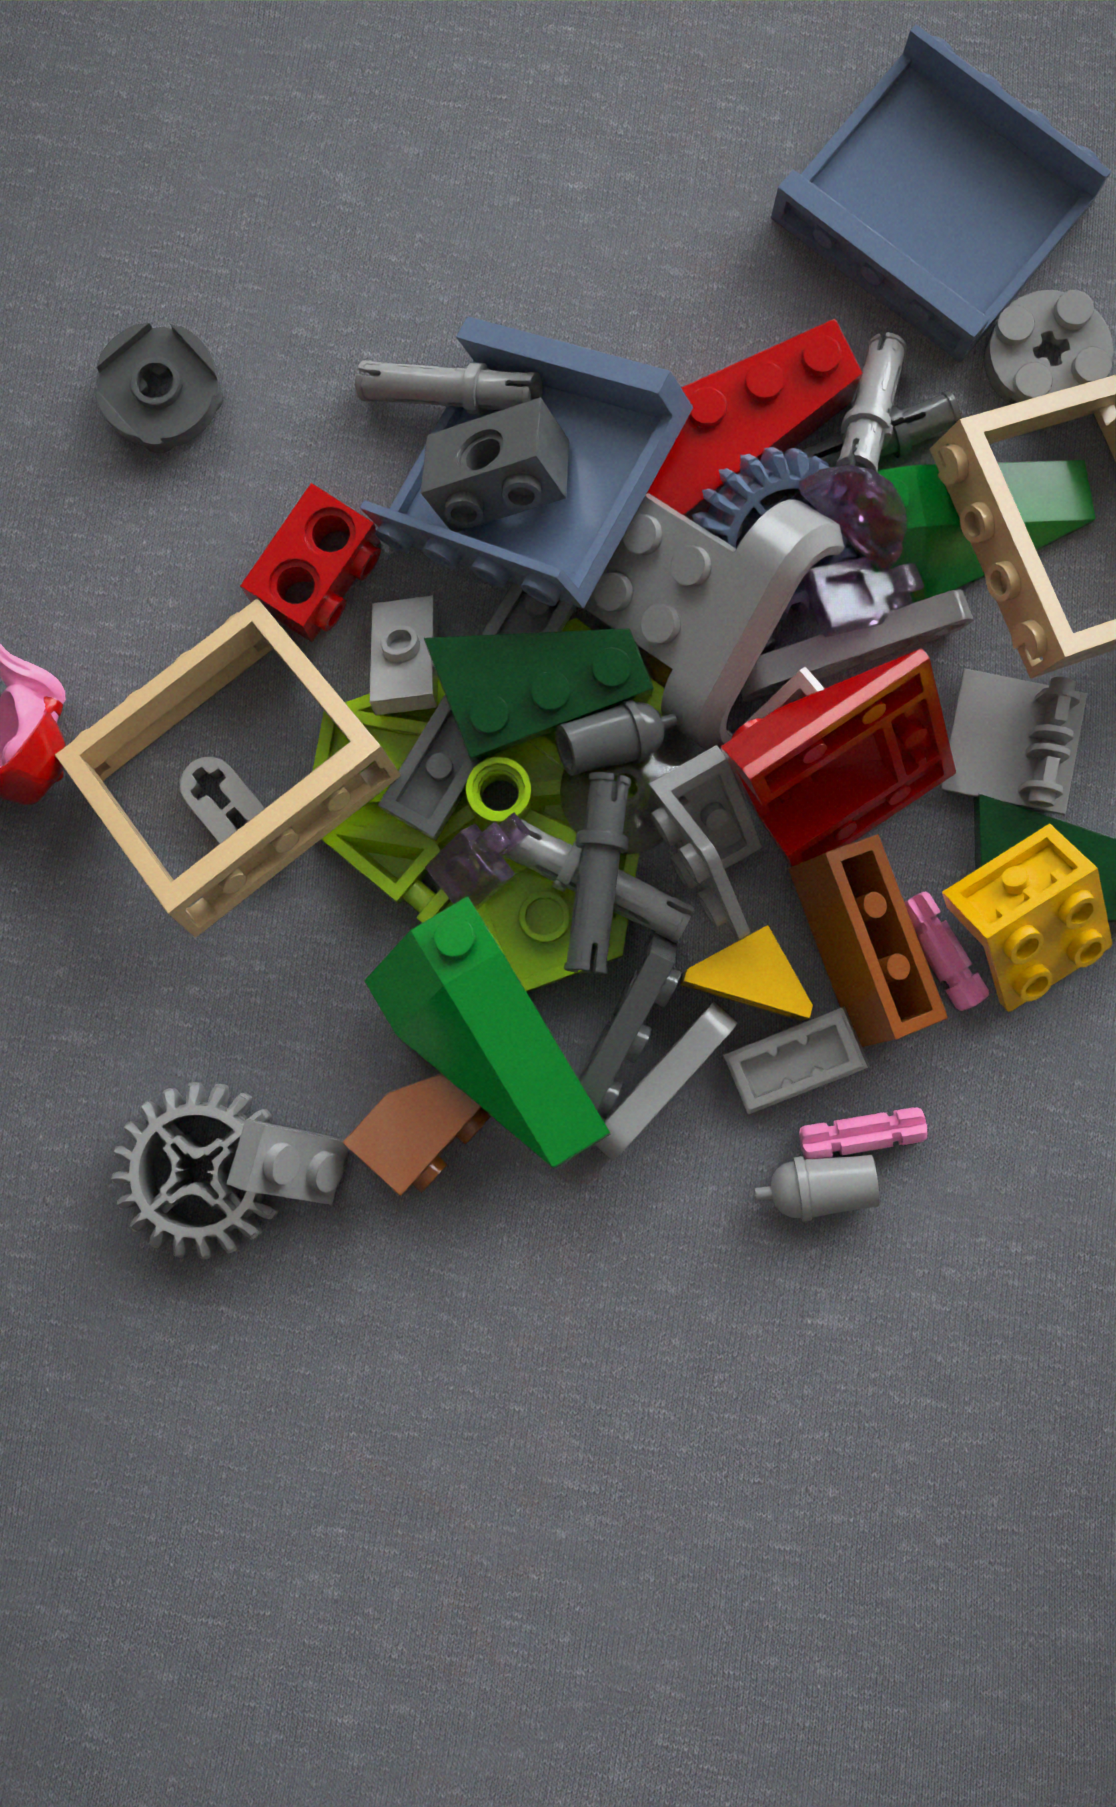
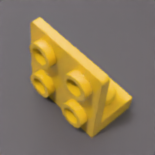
[942,823,1112,1012]

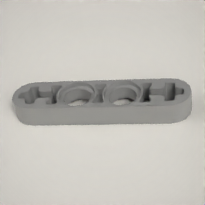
[740,590,974,702]

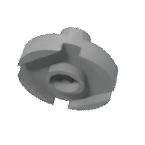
[984,290,1113,403]

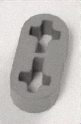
[180,757,265,844]

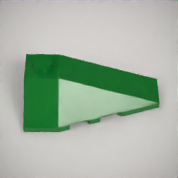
[843,460,1096,617]
[364,896,611,1169]

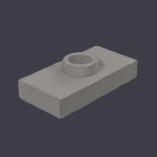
[370,595,438,715]
[724,1006,870,1115]

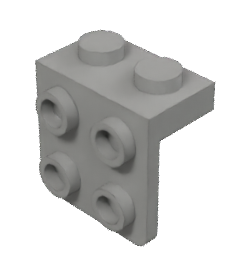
[649,745,762,940]

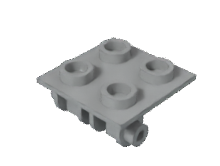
[940,668,1087,815]

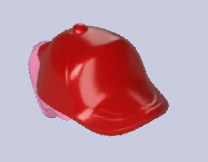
[0,644,66,805]

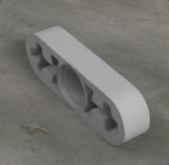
[595,1001,738,1161]

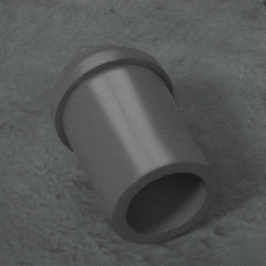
[555,699,678,776]

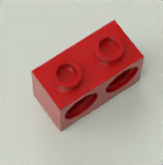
[240,483,381,642]

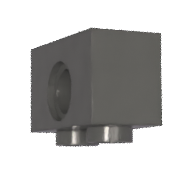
[421,397,569,532]

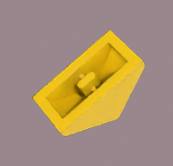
[680,925,813,1021]

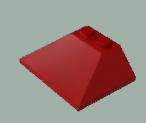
[720,648,956,867]

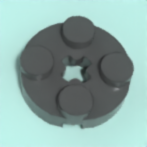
[95,323,223,453]

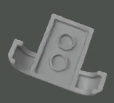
[584,493,844,750]

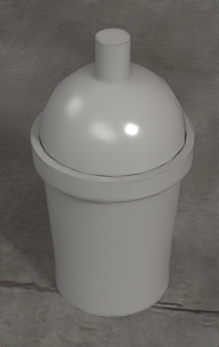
[755,1155,880,1222]

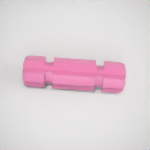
[904,891,989,1011]
[799,1107,927,1159]

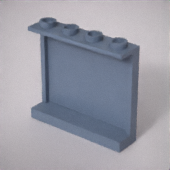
[771,24,1111,363]
[360,316,693,609]

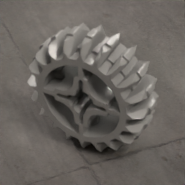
[111,1082,279,1259]

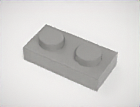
[226,1119,348,1205]

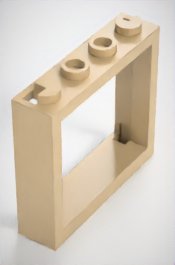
[929,375,1116,679]
[55,598,401,938]

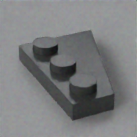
[579,930,682,1118]

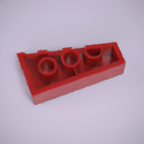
[647,319,863,521]

